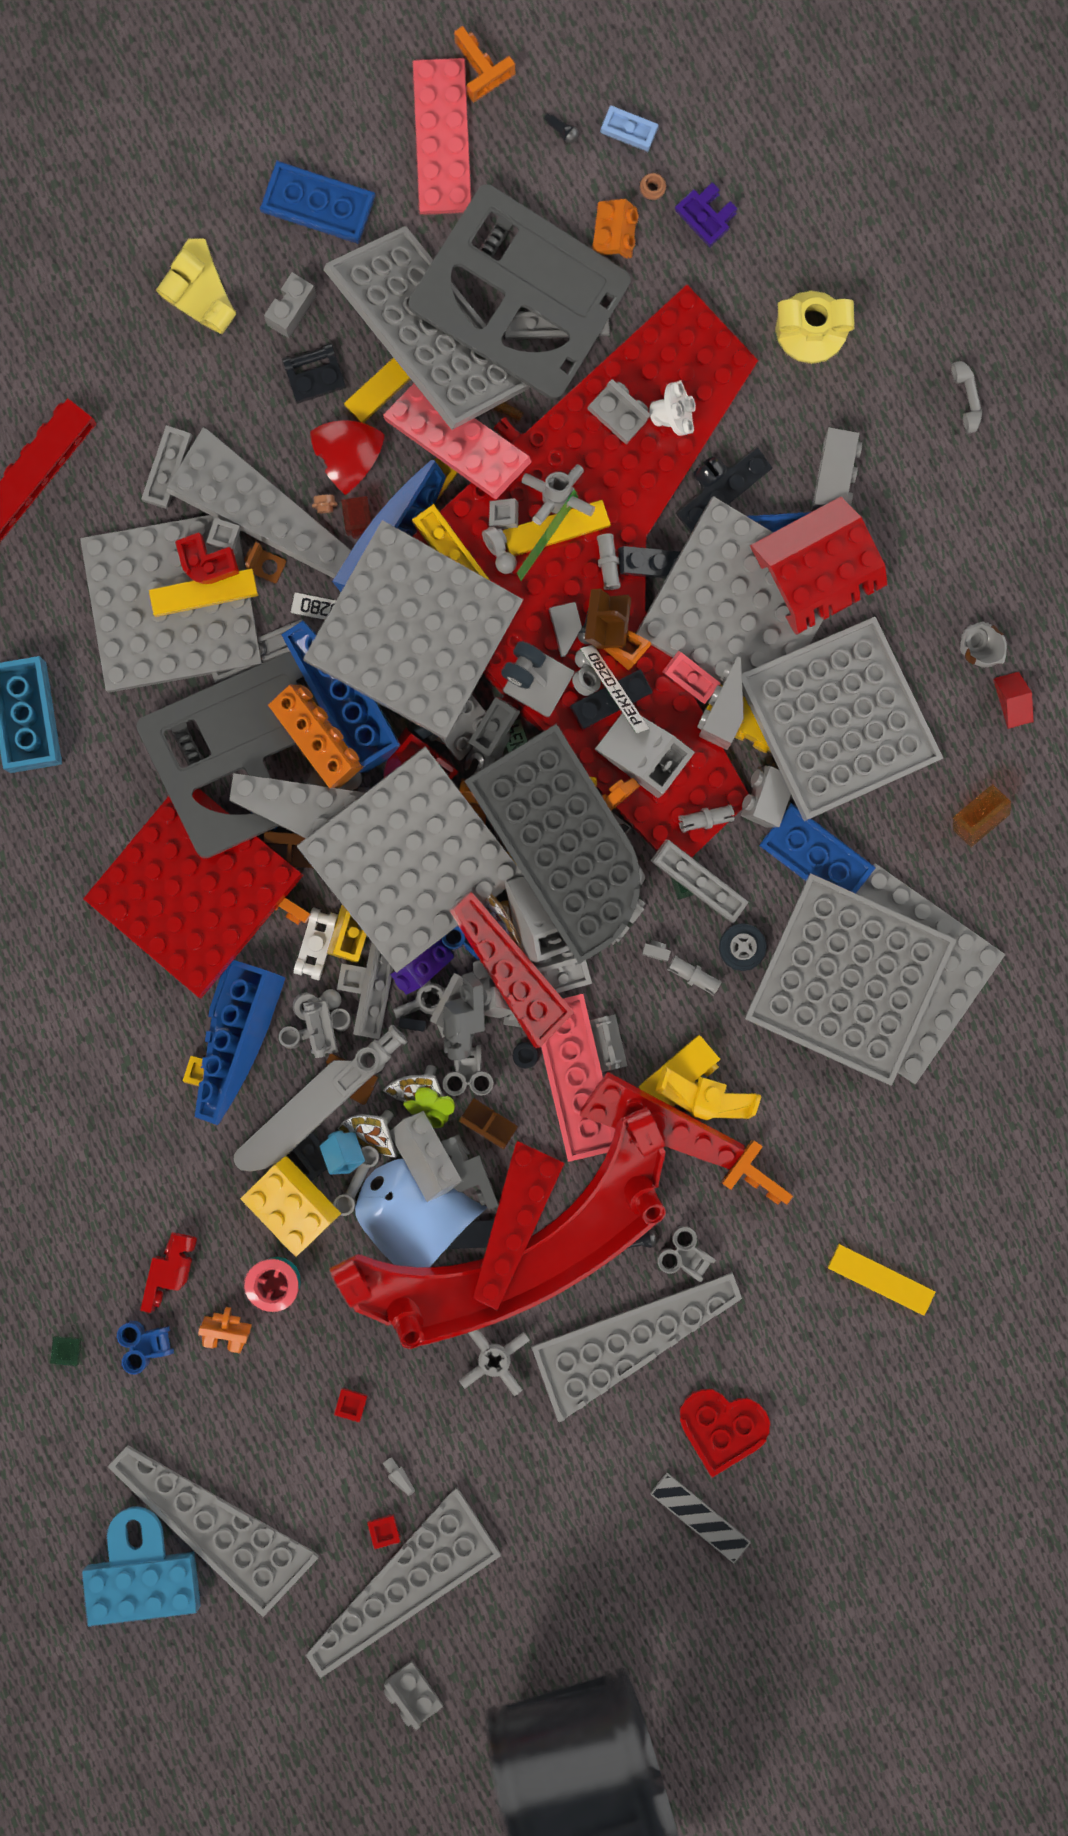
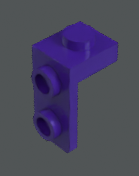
[390,939,454,995]

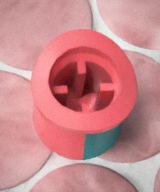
[244,1257,301,1312]

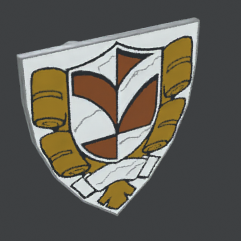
[383,1065,443,1102]
[337,1110,397,1158]

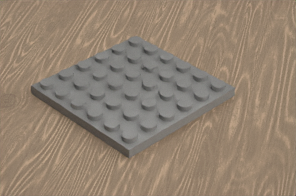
[635,496,824,697]
[80,515,262,693]
[303,520,523,740]
[742,617,943,821]
[297,747,523,973]
[856,863,1006,1084]
[744,873,956,1086]

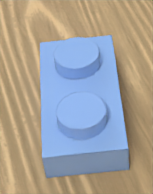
[600,105,658,152]

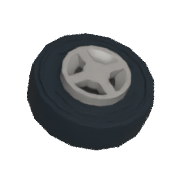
[719,923,767,971]

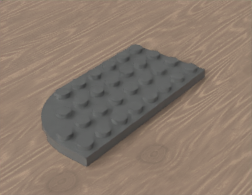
[465,724,640,964]

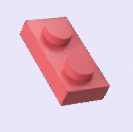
[662,651,721,704]

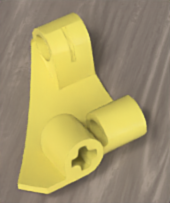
[156,239,236,334]

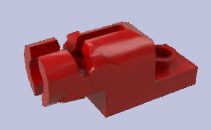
[140,1232,197,1313]

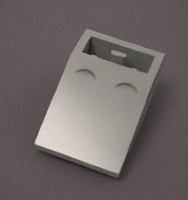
[697,656,743,750]
[595,713,695,798]
[505,876,570,962]

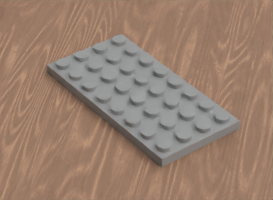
[324,226,530,430]

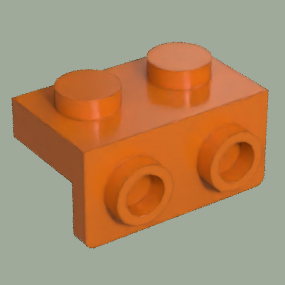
[592,199,638,258]

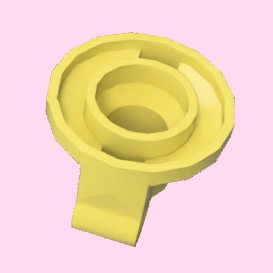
[775,291,854,364]

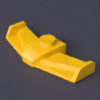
[656,1066,761,1120]

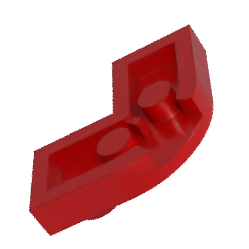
[175,532,239,584]

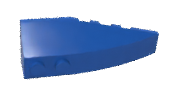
[332,460,446,592]
[281,621,400,773]
[195,960,286,1125]

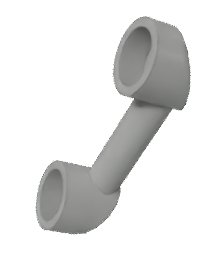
[951,361,982,434]
[279,1009,351,1049]
[333,1146,380,1216]

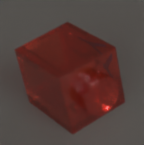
[341,496,372,539]

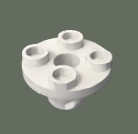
[649,381,696,436]

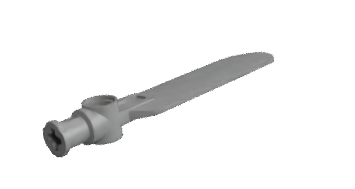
[234,1025,408,1171]

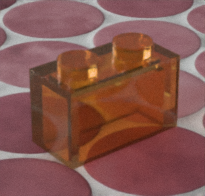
[953,784,1011,847]

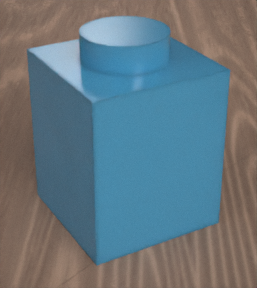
[320,1131,365,1175]

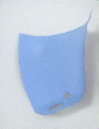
[355,1159,488,1267]

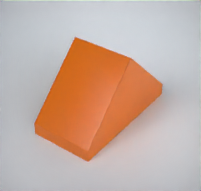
[604,630,651,670]

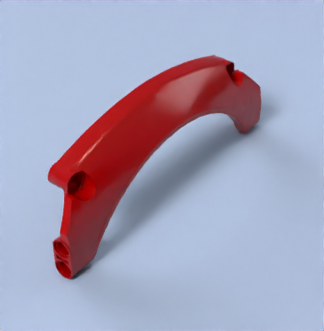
[329,1107,666,1349]

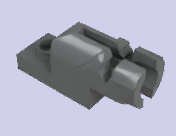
[463,697,520,775]
[443,972,485,1060]
[440,1134,499,1210]

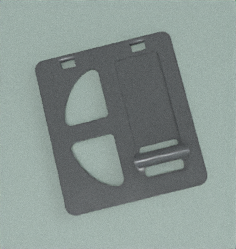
[408,184,631,400]
[136,652,362,858]

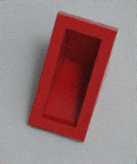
[993,672,1034,729]

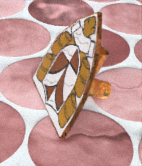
[484,894,523,951]

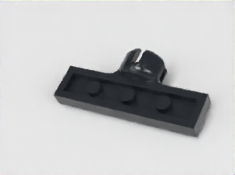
[675,447,773,534]

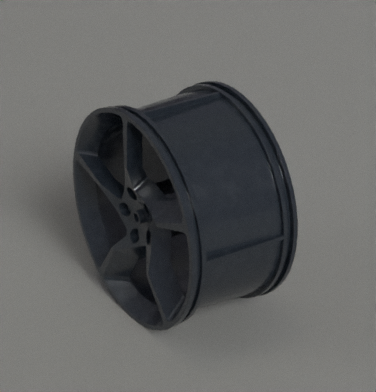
[486,1666,679,1836]

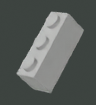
[812,427,862,510]
[389,1111,462,1202]

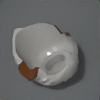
[960,622,1007,667]

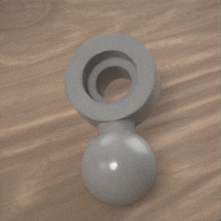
[482,526,517,574]
[573,649,601,696]
[293,989,341,1020]

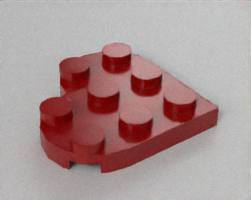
[679,1388,770,1478]

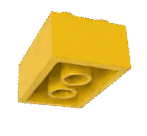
[241,1156,342,1257]

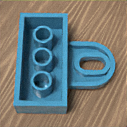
[0,656,62,773]
[82,1507,201,1626]

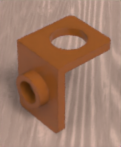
[244,542,286,584]

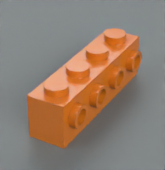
[268,685,363,788]

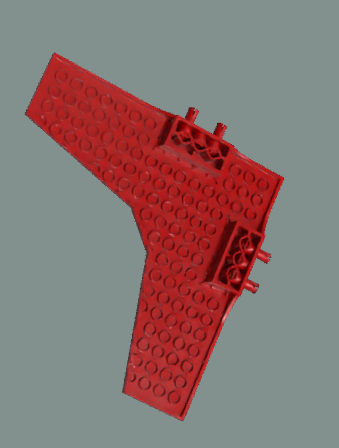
[412,285,758,858]

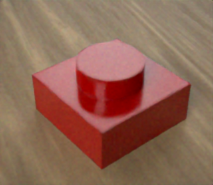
[334,1388,368,1423]
[367,1514,401,1549]

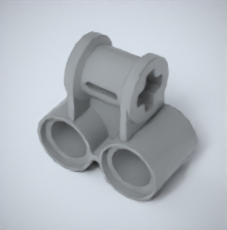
[443,1045,494,1096]
[657,1225,716,1282]

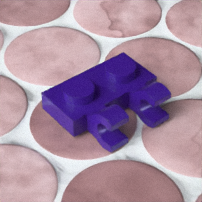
[675,183,737,247]

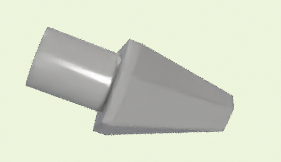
[383,1457,415,1496]

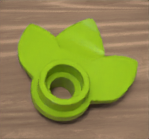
[404,1087,455,1128]

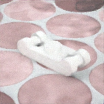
[294,907,338,980]

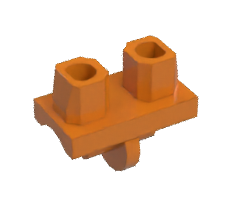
[198,1307,252,1353]

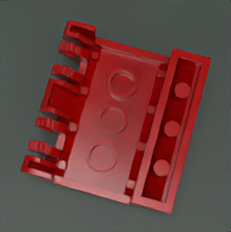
[750,497,887,635]

